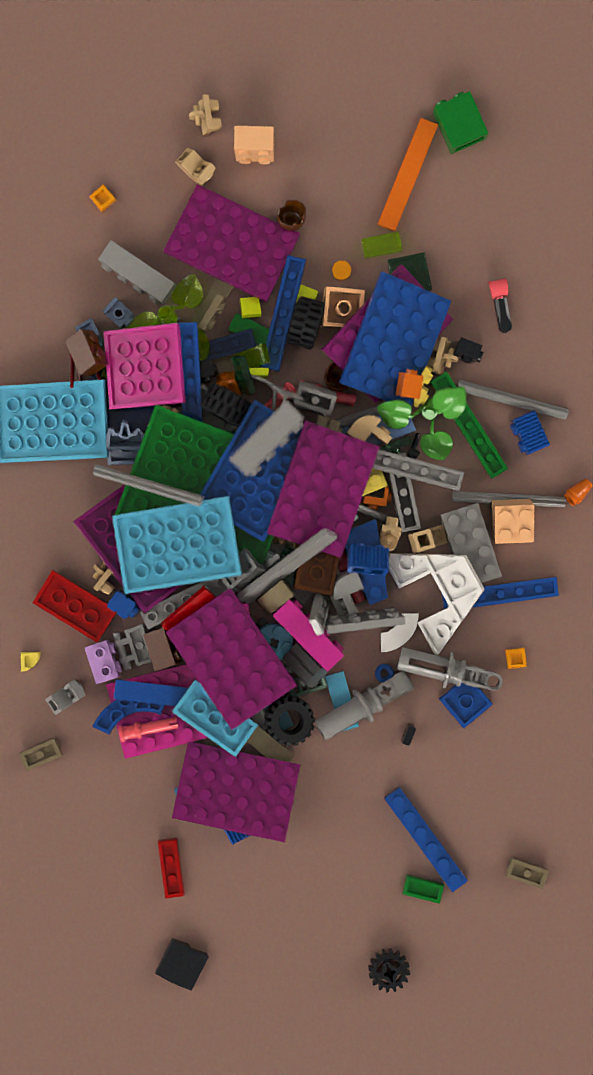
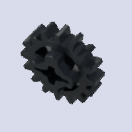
[368,948,410,993]

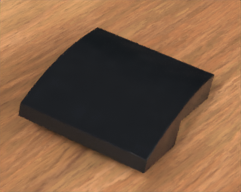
[155,938,209,991]

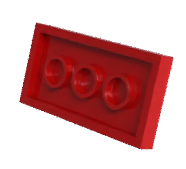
[32,570,117,643]

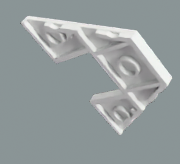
[389,553,485,655]

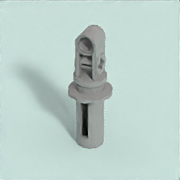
[397,647,503,691]
[315,671,415,741]

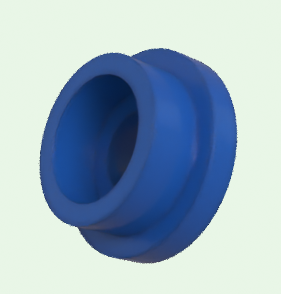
[375,664,394,683]

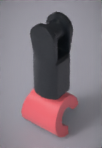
[488,278,512,333]

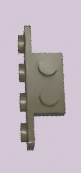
[191,279,234,344]

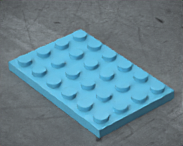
[0,380,109,463]
[112,496,242,594]

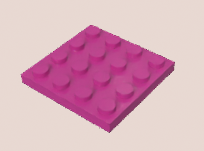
[103,323,186,410]

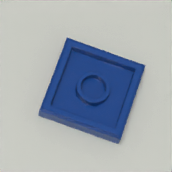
[438,683,493,729]

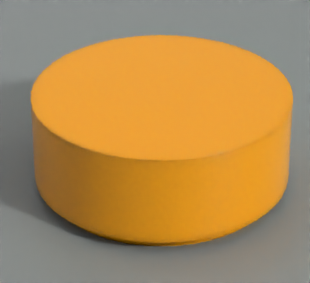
[332,260,351,281]

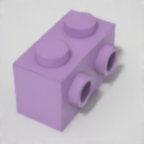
[85,639,122,684]

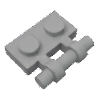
[113,624,152,670]

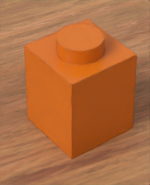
[395,369,424,399]

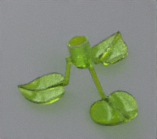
[125,274,210,360]

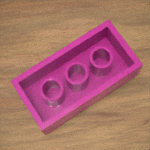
[273,598,344,672]

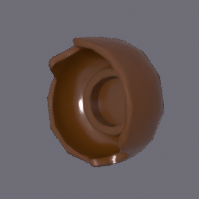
[277,200,306,231]
[324,362,349,392]

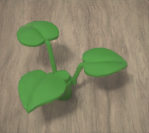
[377,386,466,460]

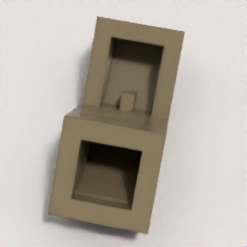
[256,579,296,616]

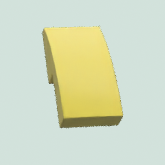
[414,365,434,408]

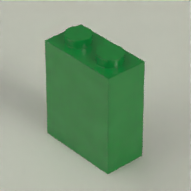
[433,91,488,154]

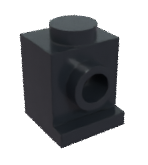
[454,337,484,364]
[200,360,219,384]

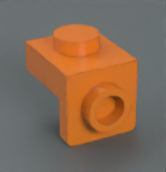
[363,487,392,510]

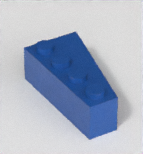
[345,519,388,605]

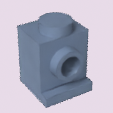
[102,297,135,329]

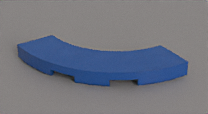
[92,700,165,735]

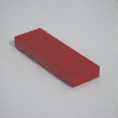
[161,586,216,631]
[158,838,185,899]

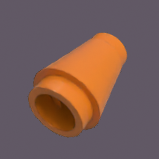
[564,479,593,506]

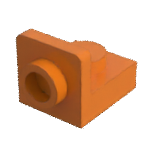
[216,371,243,397]

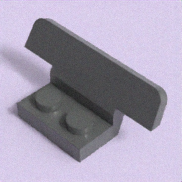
[221,548,284,598]

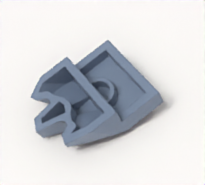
[106,420,144,465]

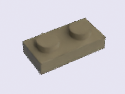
[19,737,63,771]
[505,857,549,889]

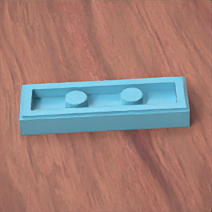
[325,671,359,731]

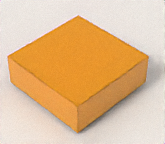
[89,184,117,212]
[505,647,527,669]

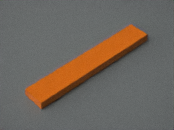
[377,118,438,232]

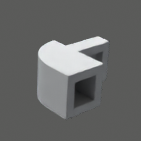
[332,570,364,615]
[45,679,85,715]

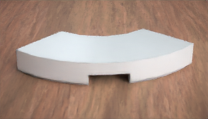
[380,613,419,652]

